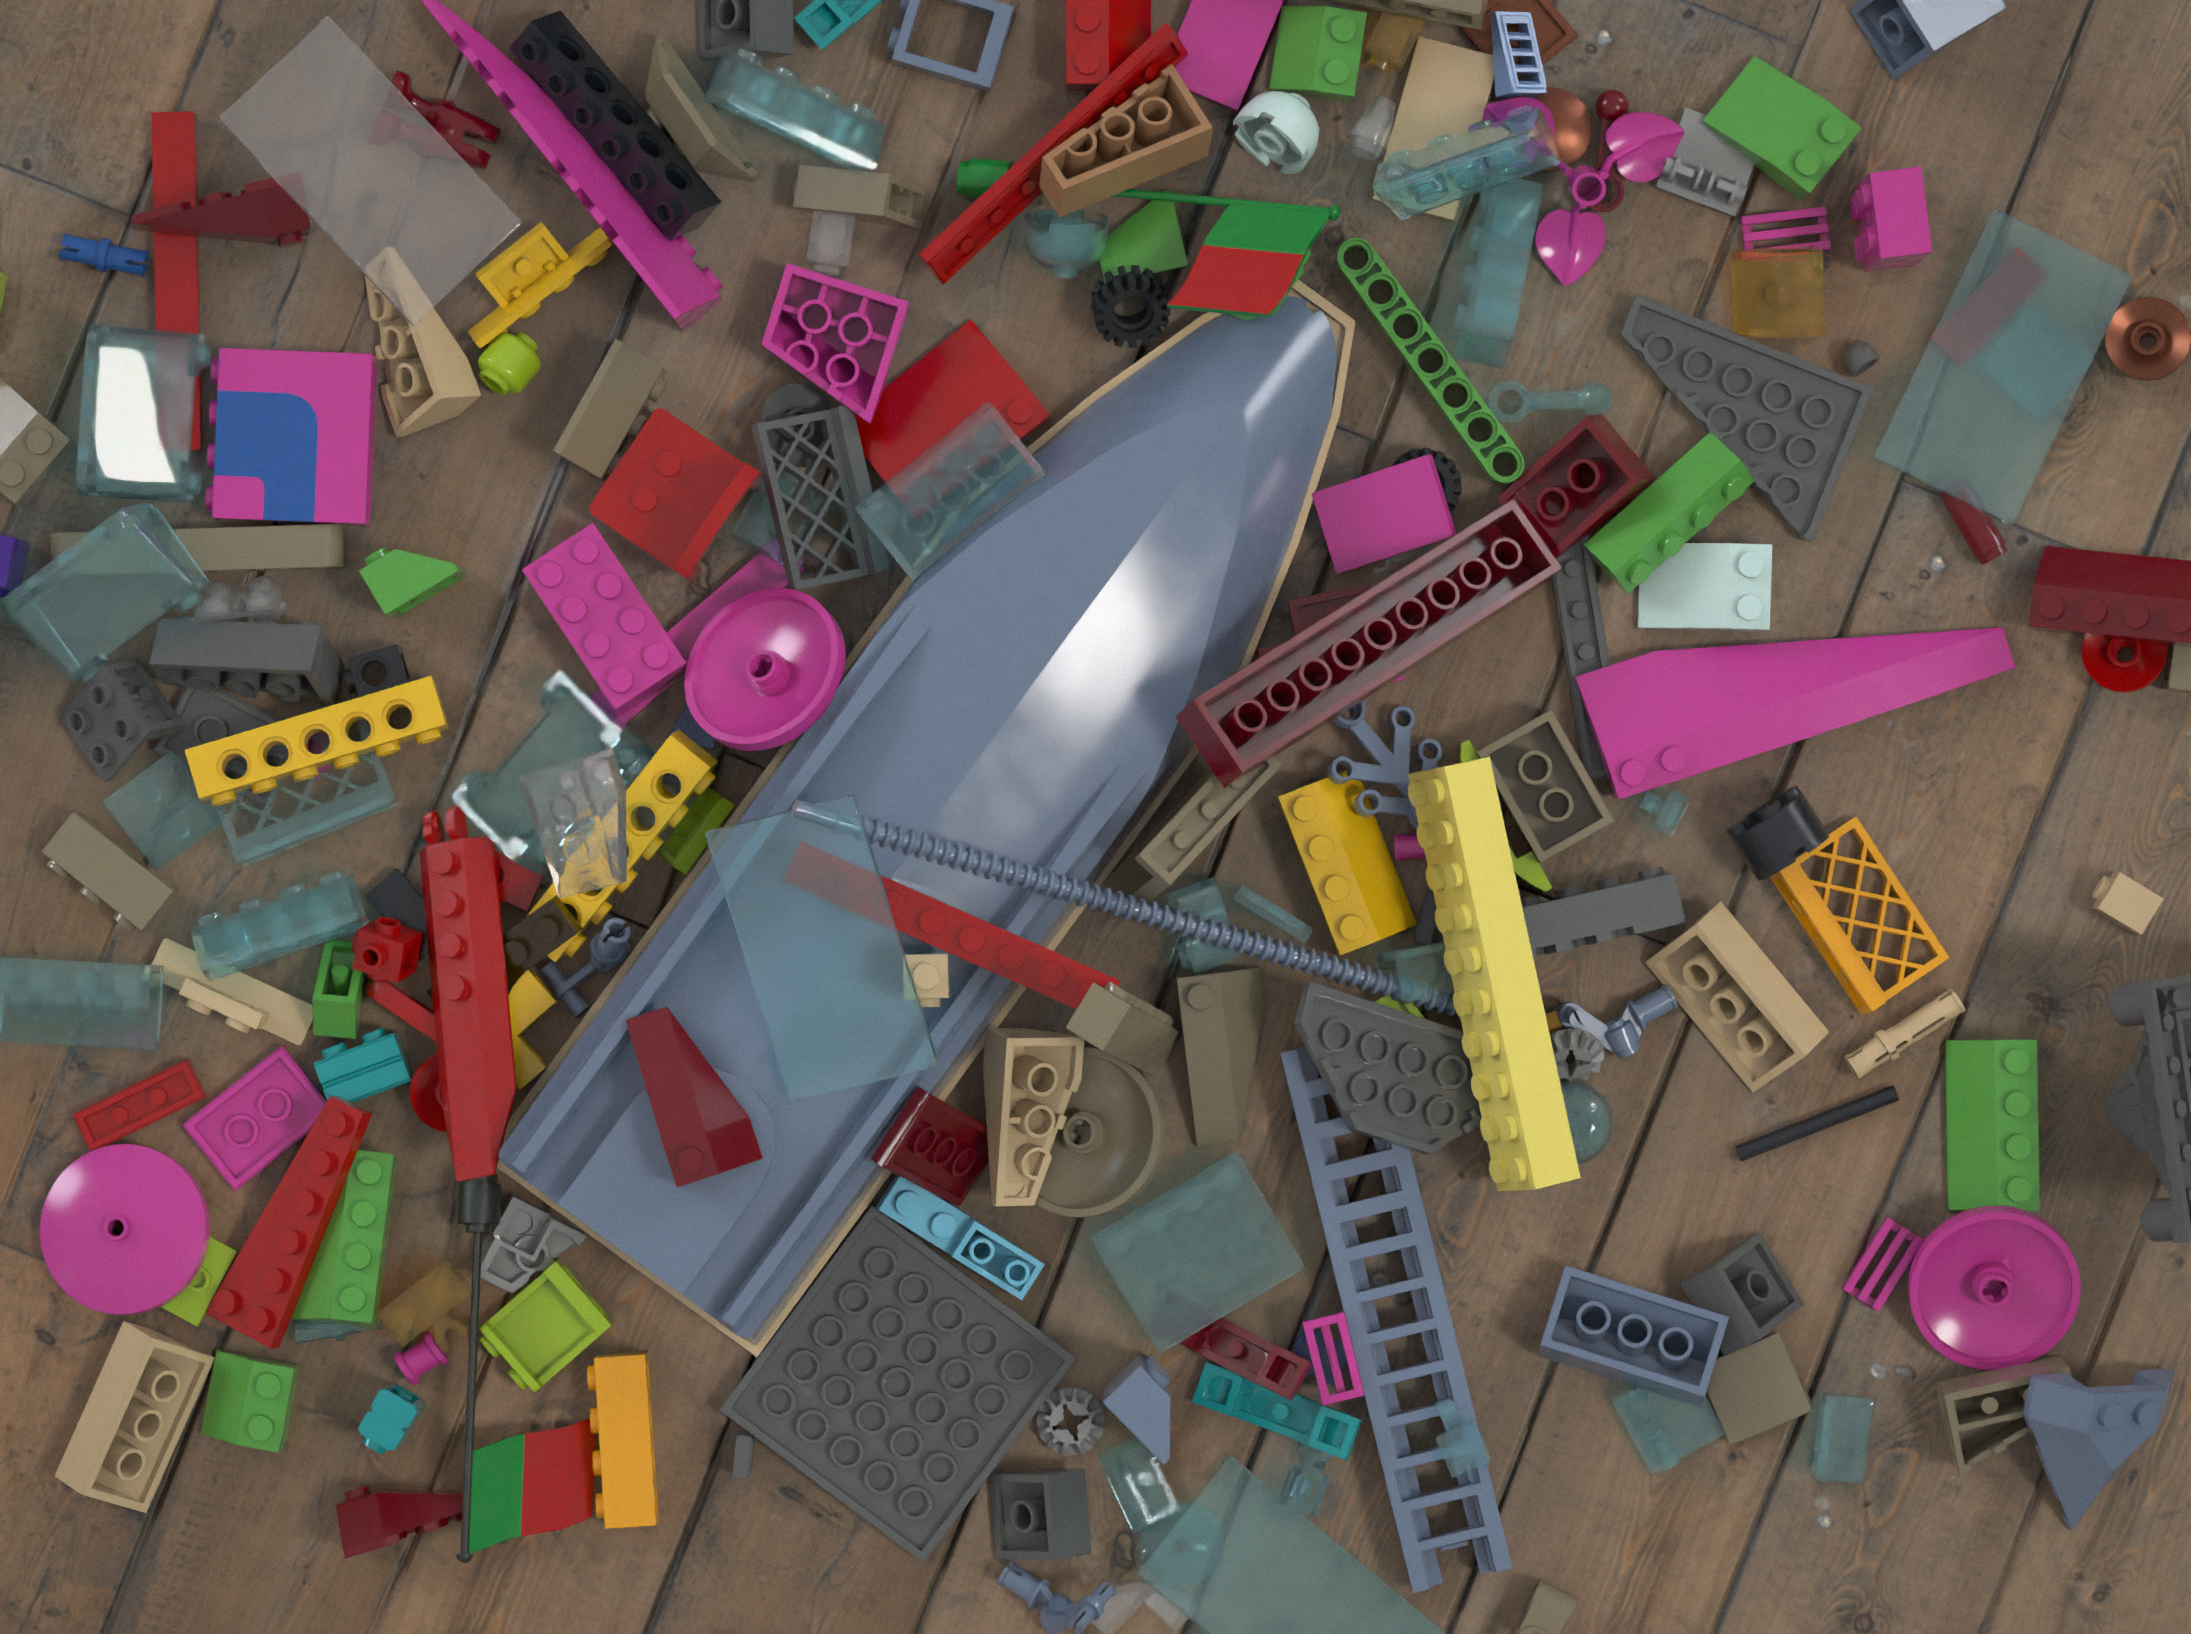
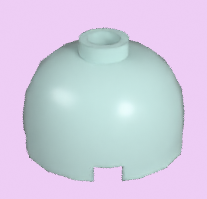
[1233,91,1319,174]

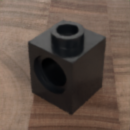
[344,644,411,697]

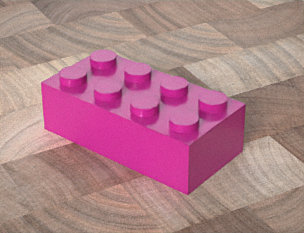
[522,523,687,716]

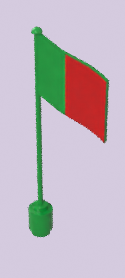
[957,157,1341,318]

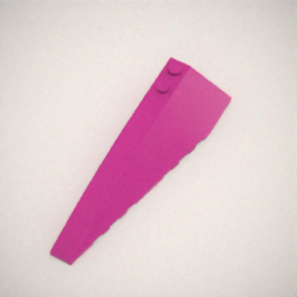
[421,0,723,332]
[1574,627,2016,799]

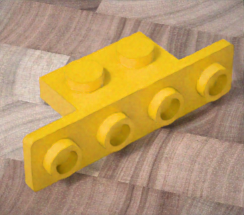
[467,221,613,348]

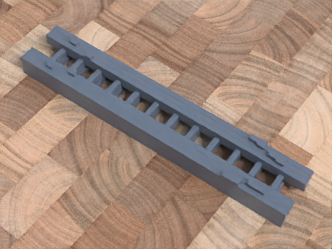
[1279,1046,1513,1593]

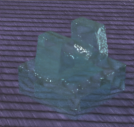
[1640,789,1690,839]

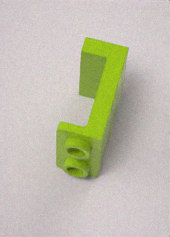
[479,1259,615,1392]

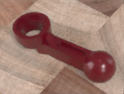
[1587,90,1629,212]

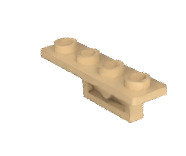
[148,938,313,1045]

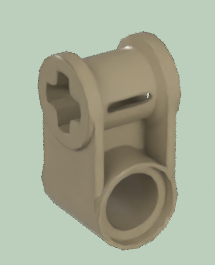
[1514,1579,1578,1634]

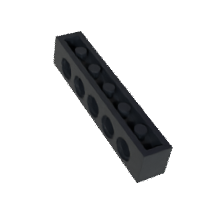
[509,10,721,240]

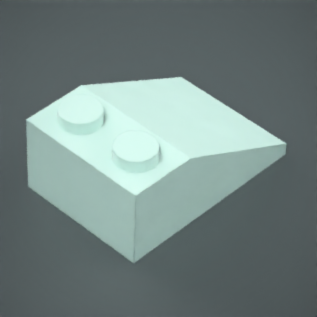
[1637,543,1772,632]

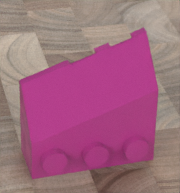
[761,263,911,424]

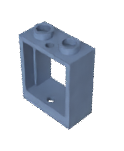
[887,0,1014,93]

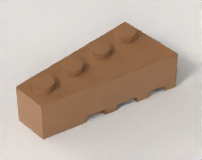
[1039,64,1213,218]

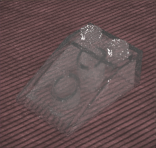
[519,747,627,898]

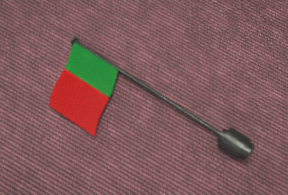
[456,1173,596,1563]

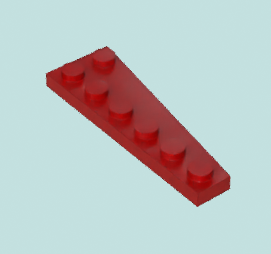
[205,1096,372,1348]

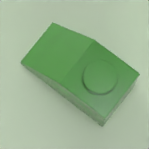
[312,939,366,1039]

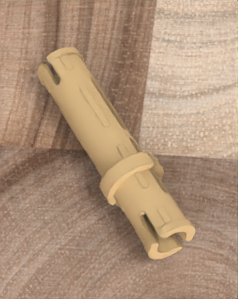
[1844,988,1965,1080]

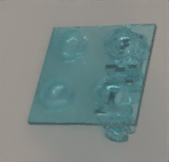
[1611,1387,1726,1475]

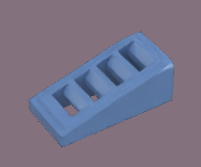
[1490,11,1547,98]

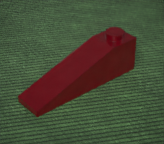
[131,172,311,248]
[626,1006,763,1188]
[336,1485,463,1559]

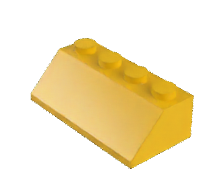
[1277,770,1417,956]

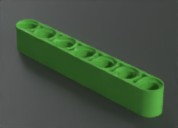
[1336,238,1524,486]

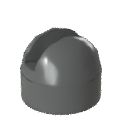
[1843,340,1880,377]

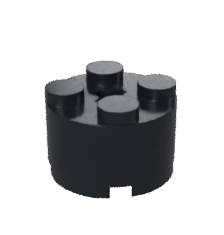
[1726,785,1830,881]

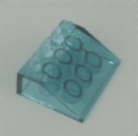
[1372,106,1561,220]
[1090,1151,1306,1354]

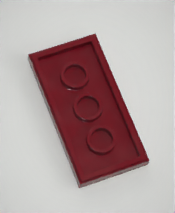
[871,1086,989,1207]

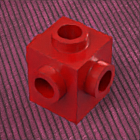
[351,917,423,983]

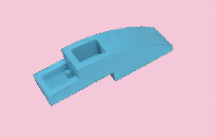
[876,1174,1045,1300]

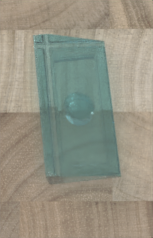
[1099,1437,1180,1532]

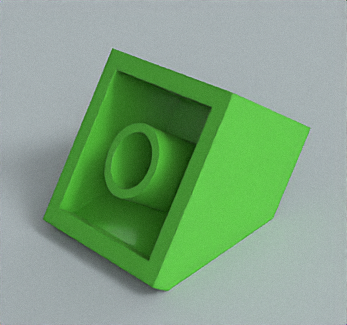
[1269,6,1367,103]
[359,547,467,619]
[201,1349,301,1453]

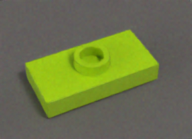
[658,787,734,875]
[161,1235,239,1327]

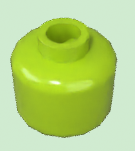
[478,332,541,396]

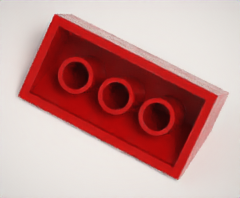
[1066,0,1151,91]

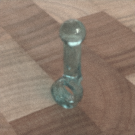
[1488,380,1612,424]

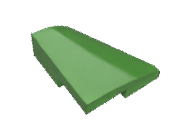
[1096,189,1188,283]

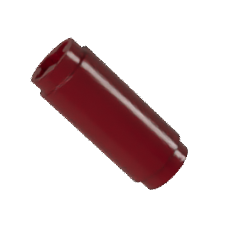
[1940,477,2008,565]

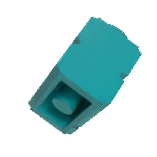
[314,1028,413,1103]
[358,1383,427,1455]

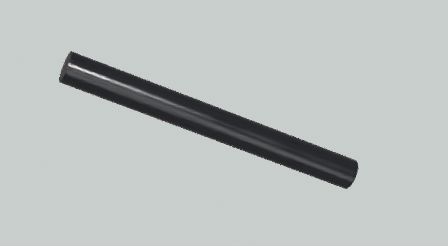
[1735,1085,1899,1162]

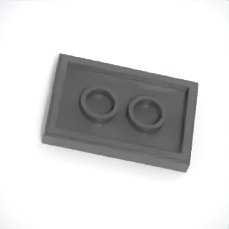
[153,687,289,809]

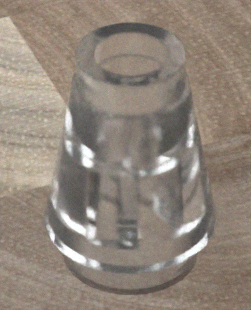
[1347,96,1397,162]

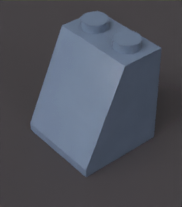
[1849,0,2007,80]

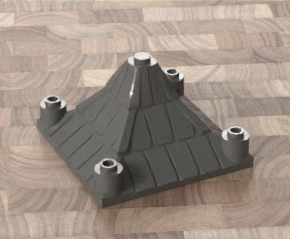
[2105,973,2191,1243]

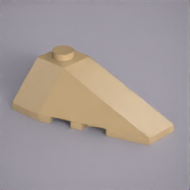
[364,247,481,437]
[983,1028,1084,1207]

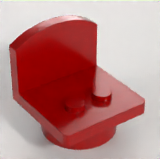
[589,408,763,583]

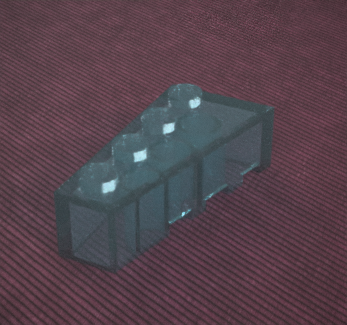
[1453,173,1544,369]

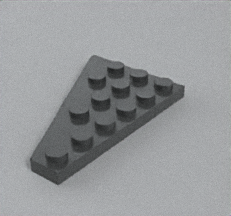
[1619,294,1873,542]

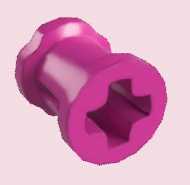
[393,1330,450,1386]

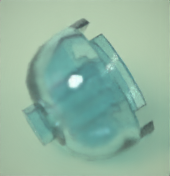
[1024,210,1108,278]
[1560,1081,1614,1165]

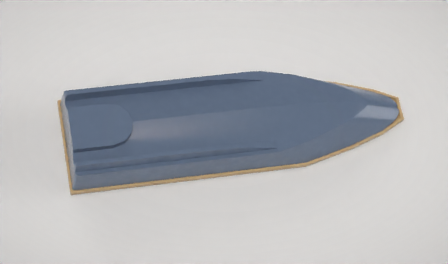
[497,280,1356,1357]

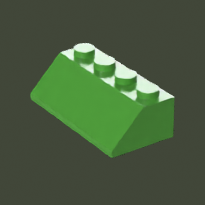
[1945,1039,2040,1211]
[291,1150,399,1329]

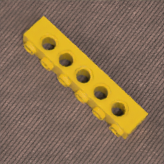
[185,676,449,807]
[526,730,718,962]

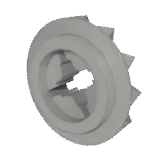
[1550,1029,1605,1084]
[1037,1387,1105,1456]

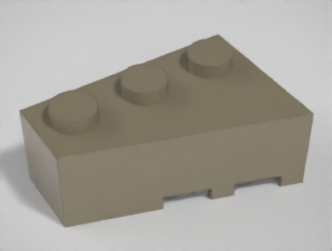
[1935,1355,2071,1476]

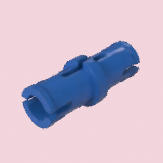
[59,233,149,277]

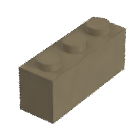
[41,812,179,932]

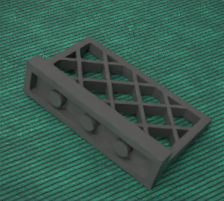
[751,405,891,591]

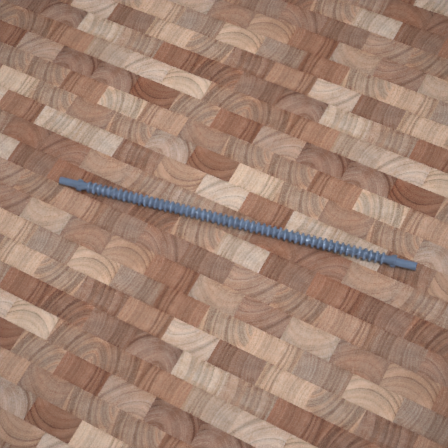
[791,799,1461,1020]

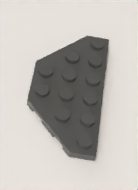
[1294,982,1482,1155]

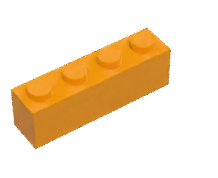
[587,1352,659,1529]

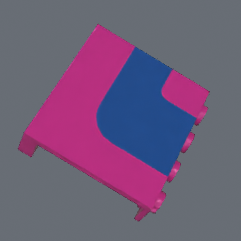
[206,348,377,527]

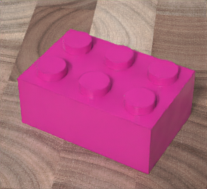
[1849,166,1932,272]

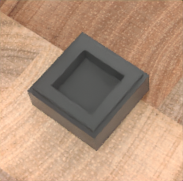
[732,1431,755,1479]

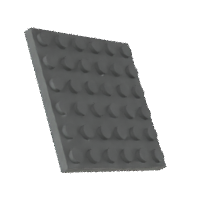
[719,1205,1077,1563]

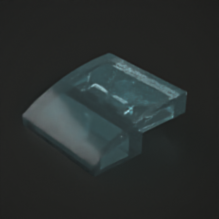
[103,751,226,870]

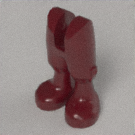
[370,70,501,170]

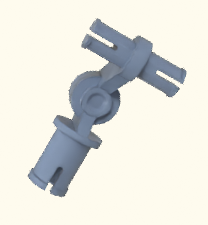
[540,918,631,1018]
[1553,984,1678,1058]
[998,1561,1116,1634]

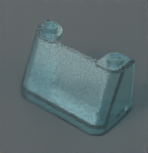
[76,325,211,503]
[0,501,211,685]
[450,670,655,877]

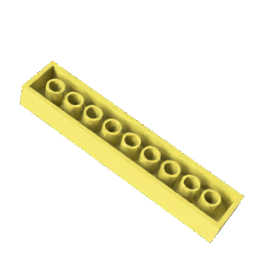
[1408,757,1581,1191]

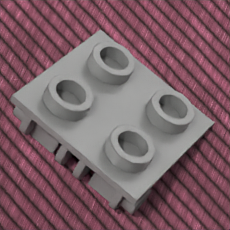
[1656,108,1754,217]

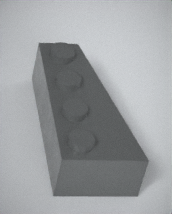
[149,616,345,709]
[1520,867,1686,958]

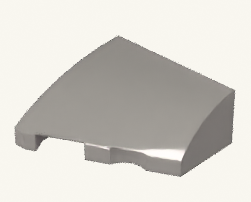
[470,1193,586,1293]

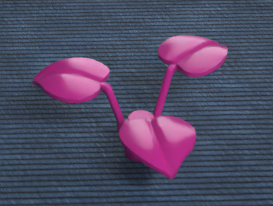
[1482,96,1685,286]

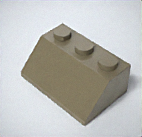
[553,339,668,482]

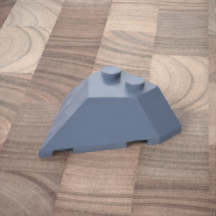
[2023,1369,2175,1531]

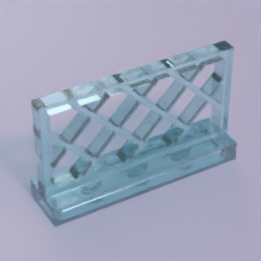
[216,720,400,868]

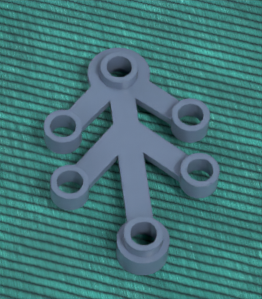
[1327,700,1442,828]

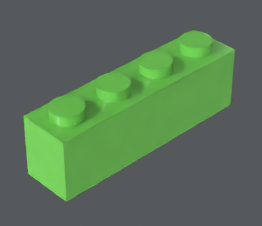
[1584,432,1754,594]

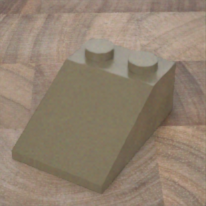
[0,376,79,508]

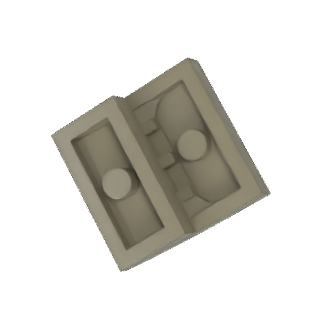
[1707,1331,1814,1445]

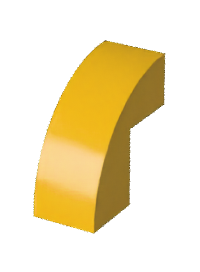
[508,969,559,1090]

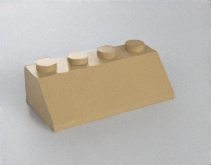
[1645,901,1829,1093]
[54,1321,215,1513]

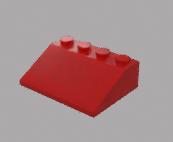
[854,320,1050,524]

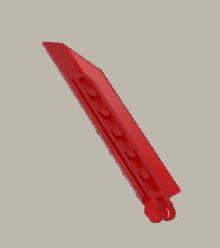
[419,806,517,1182]

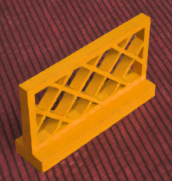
[1770,816,1949,1015]

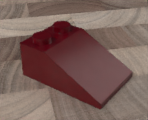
[1496,414,1656,559]

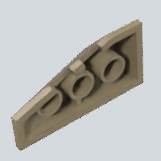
[1176,967,1265,1146]

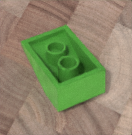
[1702,56,1862,201]

